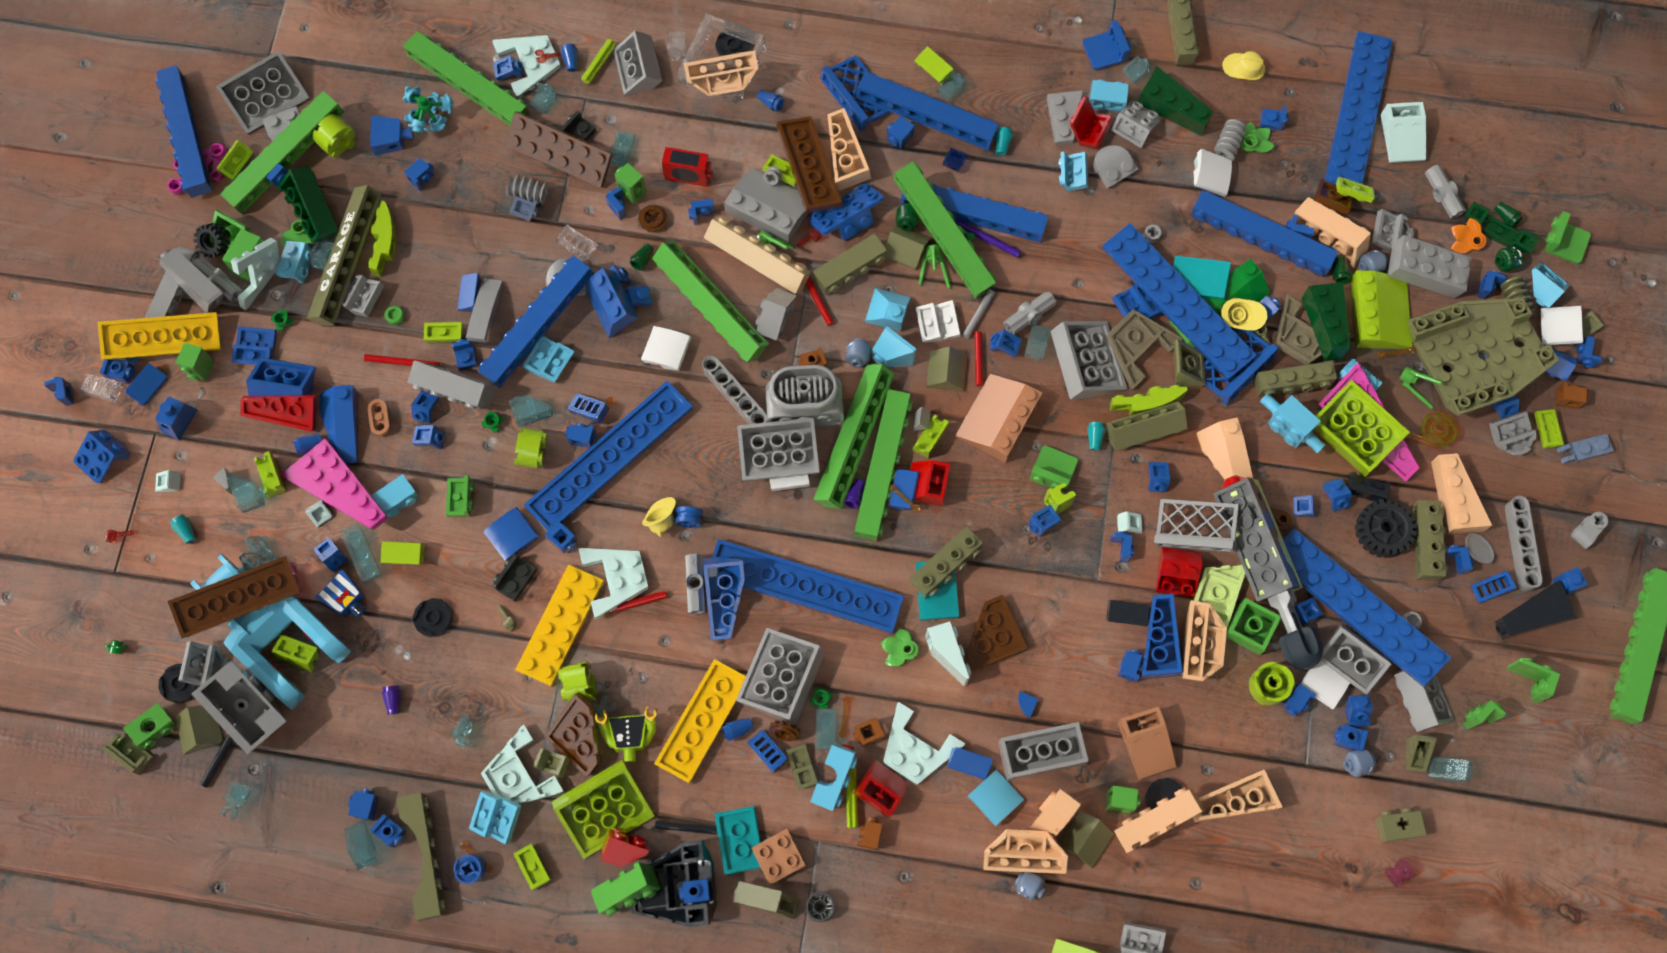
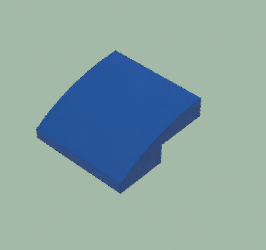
[1112,284,1163,319]
[231,326,277,365]
[483,507,539,561]

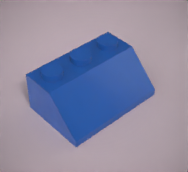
[586,268,638,338]
[246,358,316,396]

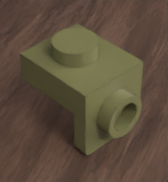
[534,748,570,778]

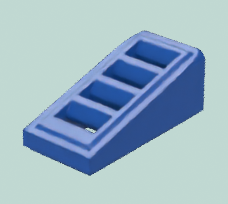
[568,393,609,424]
[1470,570,1517,604]
[747,729,788,773]

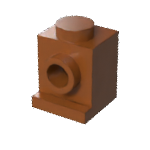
[798,347,827,368]
[1556,382,1589,409]
[852,717,885,748]
[857,818,882,851]

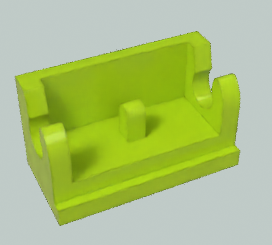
[914,46,955,86]
[912,415,949,459]
[254,451,286,498]
[1043,483,1076,514]
[380,541,425,565]
[272,635,319,673]

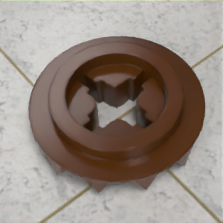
[638,205,667,233]
[769,720,801,741]

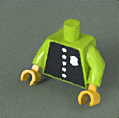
[595,706,658,763]

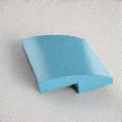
[522,336,574,383]
[968,770,1024,827]
[469,791,522,844]

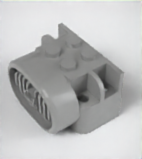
[766,365,844,427]
[192,661,286,755]

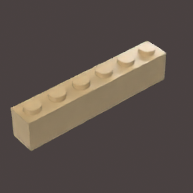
[704,216,811,294]

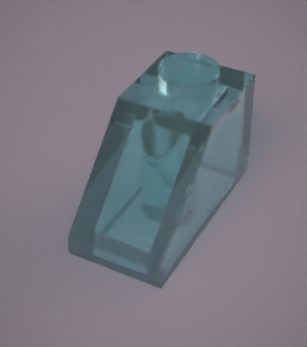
[509,395,554,427]
[226,472,266,513]
[345,820,378,870]

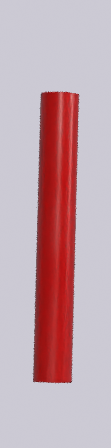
[974,331,983,386]
[609,591,667,614]

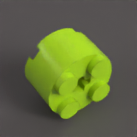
[312,114,356,159]
[514,427,547,469]
[558,661,597,703]
[1249,662,1294,706]

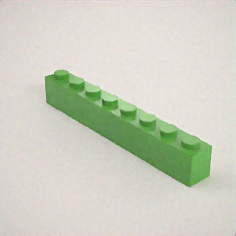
[403,31,529,126]
[220,91,345,214]
[893,162,996,299]
[652,241,769,362]
[813,364,894,509]
[854,389,913,541]
[1610,568,1667,725]

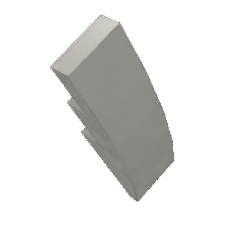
[466,279,503,343]

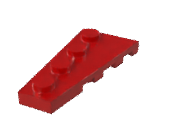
[240,395,316,432]

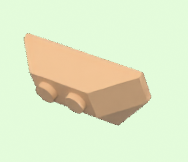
[684,50,758,96]
[1181,601,1227,682]
[983,829,1068,874]

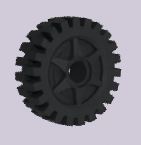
[1355,499,1417,558]

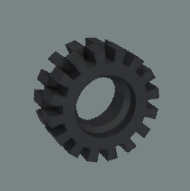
[193,223,231,258]

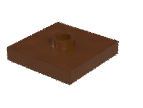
[1313,179,1354,215]

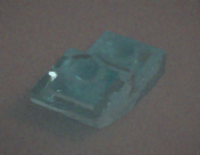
[610,130,635,166]

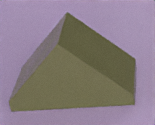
[1405,735,1436,772]

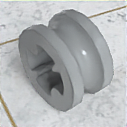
[763,166,782,185]
[1143,225,1161,243]

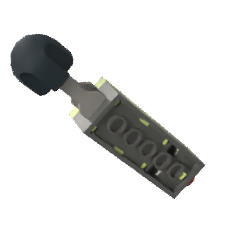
[1213,475,1323,670]

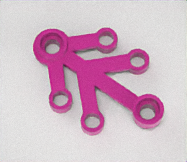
[167,143,228,195]

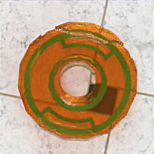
[1420,411,1460,447]

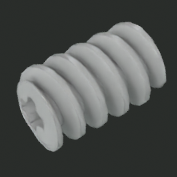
[1214,119,1246,161]
[507,174,548,205]

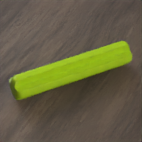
[581,39,616,84]
[846,768,858,828]

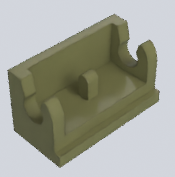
[102,733,154,775]

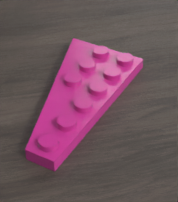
[1318,362,1420,481]
[280,439,388,531]

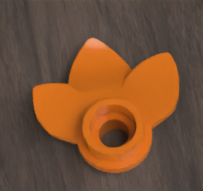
[1451,218,1486,254]

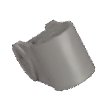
[1570,512,1608,549]

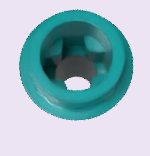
[996,127,1014,156]
[1087,422,1106,451]
[170,514,196,544]

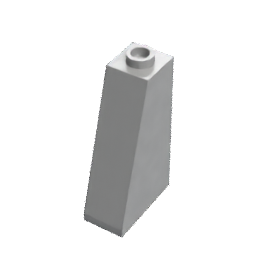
[160,248,223,313]

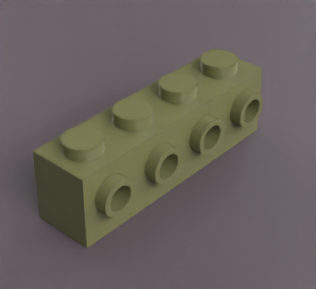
[1167,0,1199,66]
[813,233,887,295]
[1253,361,1337,398]
[1106,401,1188,451]
[1412,500,1448,581]
[909,526,983,599]

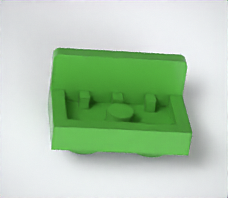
[446,475,475,517]
[1462,700,1506,729]

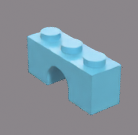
[810,743,858,811]

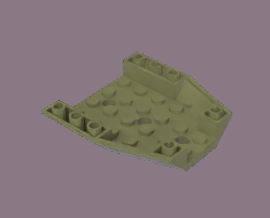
[1408,298,1559,416]

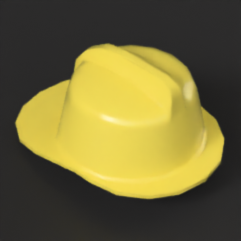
[1223,51,1265,80]
[1221,298,1267,331]
[642,497,676,537]

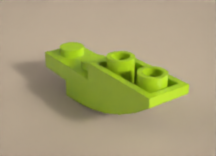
[368,201,396,277]
[1109,385,1187,416]

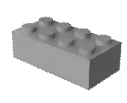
[1388,235,1471,298]
[407,361,496,410]
[998,722,1089,781]

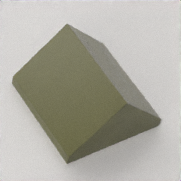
[885,225,931,270]
[1173,339,1206,387]
[926,346,967,391]
[175,705,224,755]
[1058,811,1114,868]

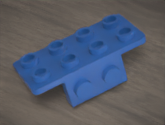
[807,183,884,241]

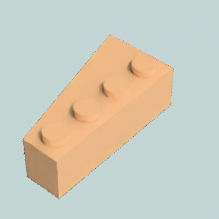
[828,108,872,191]
[1295,197,1371,268]
[1431,453,1492,535]
[1193,770,1283,823]
[1114,787,1205,853]
[1029,789,1081,838]

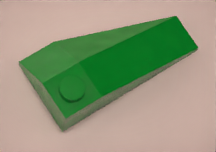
[1202,259,1270,315]

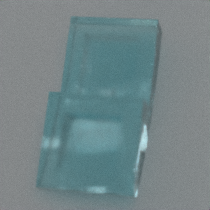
[1024,325,1050,361]

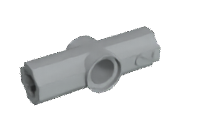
[1425,165,1466,219]
[193,257,243,303]
[1003,292,1056,335]
[685,553,705,615]

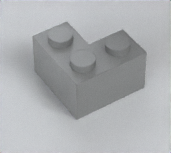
[756,288,797,341]

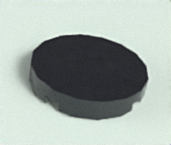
[715,28,751,56]
[413,598,453,638]
[158,664,200,704]
[1145,778,1182,810]

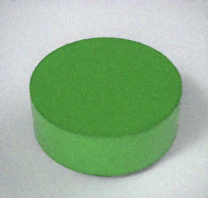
[385,306,405,325]

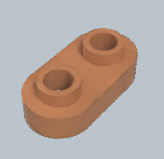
[367,399,391,437]

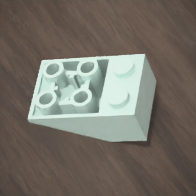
[1381,102,1426,163]
[925,621,971,686]

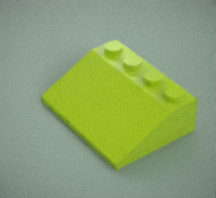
[1350,270,1412,349]
[1314,380,1409,477]
[551,760,654,859]

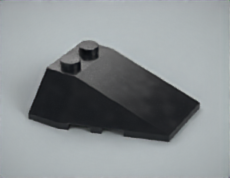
[631,840,717,927]

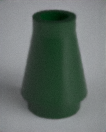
[1494,202,1523,228]
[630,243,654,271]
[1333,256,1352,284]

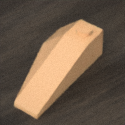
[1196,418,1253,481]

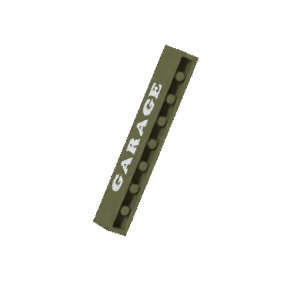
[307,185,382,327]

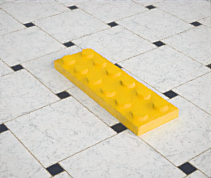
[97,312,221,360]
[515,565,604,687]
[654,659,746,784]

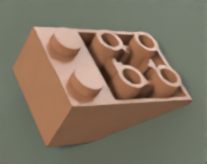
[1117,706,1177,780]

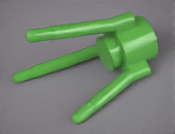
[758,230,794,249]
[919,245,951,289]
[1399,366,1443,409]

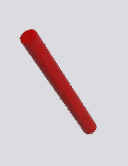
[797,261,834,326]
[364,354,440,366]

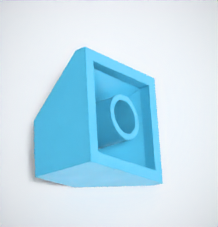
[1532,261,1570,308]
[865,288,911,331]
[872,326,916,367]

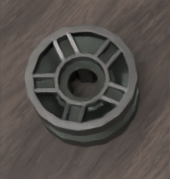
[806,892,835,922]

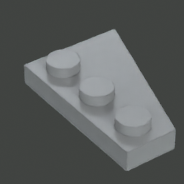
[1047,91,1082,145]

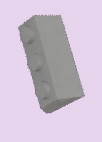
[613,31,662,96]
[1321,624,1392,695]
[1394,671,1455,732]

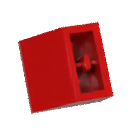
[910,460,950,506]
[1156,547,1203,597]
[853,760,908,817]
[601,828,649,867]

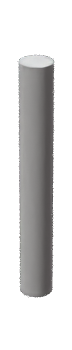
[963,289,995,339]

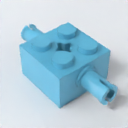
[1260,393,1326,453]

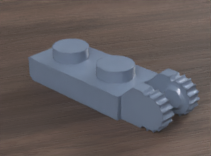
[1556,434,1614,464]

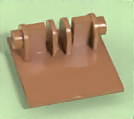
[751,828,806,885]

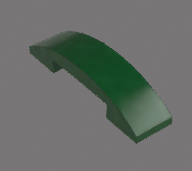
[1464,202,1540,254]

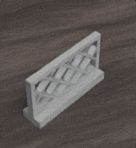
[1154,499,1239,553]

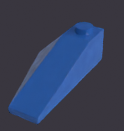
[320,385,358,465]
[703,557,745,640]

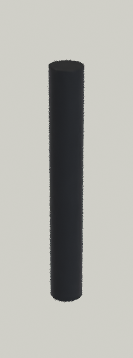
[199,734,234,788]
[655,820,717,835]

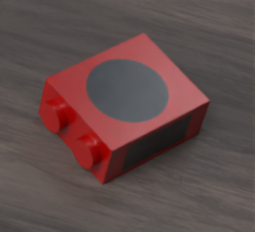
[661,147,713,187]

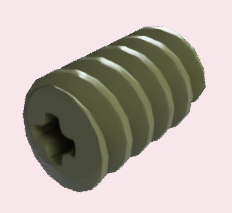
[1500,276,1535,313]

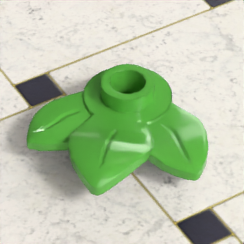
[1240,122,1274,153]
[281,220,317,247]
[881,629,919,667]

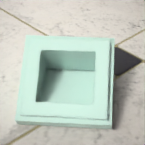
[155,470,181,492]
[305,500,333,527]
[1117,511,1142,533]

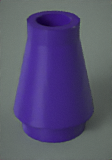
[844,479,866,509]
[381,685,401,715]

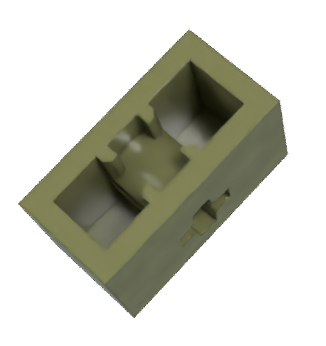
[1375,808,1426,843]

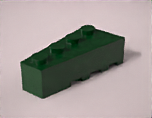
[1138,66,1213,136]
[277,166,339,243]
[1301,282,1350,361]

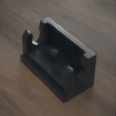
[1346,471,1390,502]
[1106,600,1150,627]

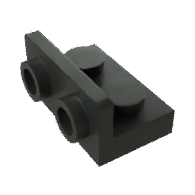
[558,111,596,141]
[492,554,537,602]

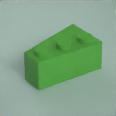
[591,862,661,917]

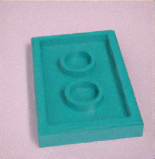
[1173,256,1231,300]
[915,562,959,621]
[714,806,761,875]

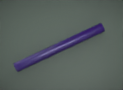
[954,218,1021,258]

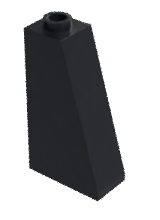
[1495,580,1576,640]

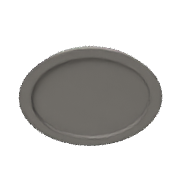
[1465,533,1494,564]

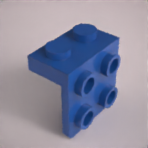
[1082,20,1131,70]
[74,429,131,483]

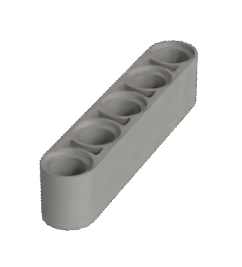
[145,246,200,318]
[702,356,767,424]
[1505,496,1542,592]

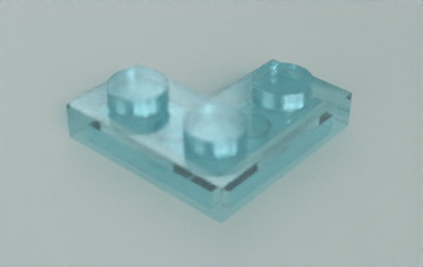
[239,536,275,571]

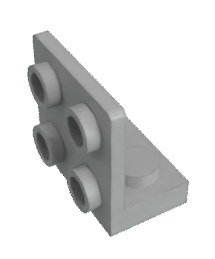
[1111,100,1162,148]

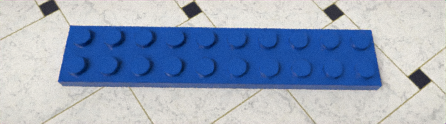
[1324,31,1393,185]
[1102,223,1257,381]
[524,381,693,531]
[1283,529,1451,688]
[712,539,904,634]

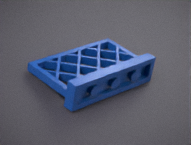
[820,55,891,131]
[1204,329,1278,406]

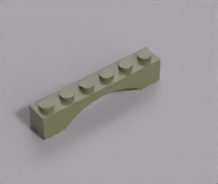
[397,792,447,922]

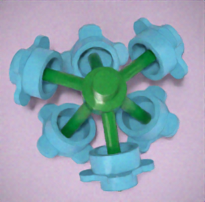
[403,86,454,134]

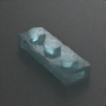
[340,523,382,584]

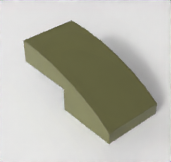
[1570,311,1604,347]
[786,744,818,790]

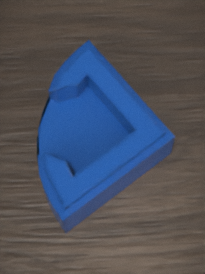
[1018,691,1038,718]

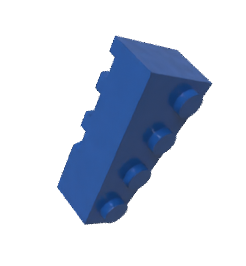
[1141,594,1182,679]

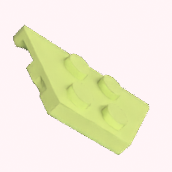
[1193,564,1245,628]

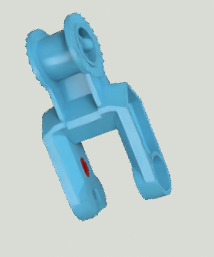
[190,554,351,710]

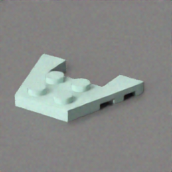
[492,35,561,100]
[231,238,280,310]
[579,548,649,620]
[883,702,965,785]
[481,725,564,804]

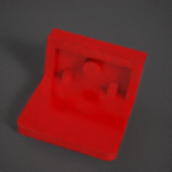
[1070,96,1113,149]

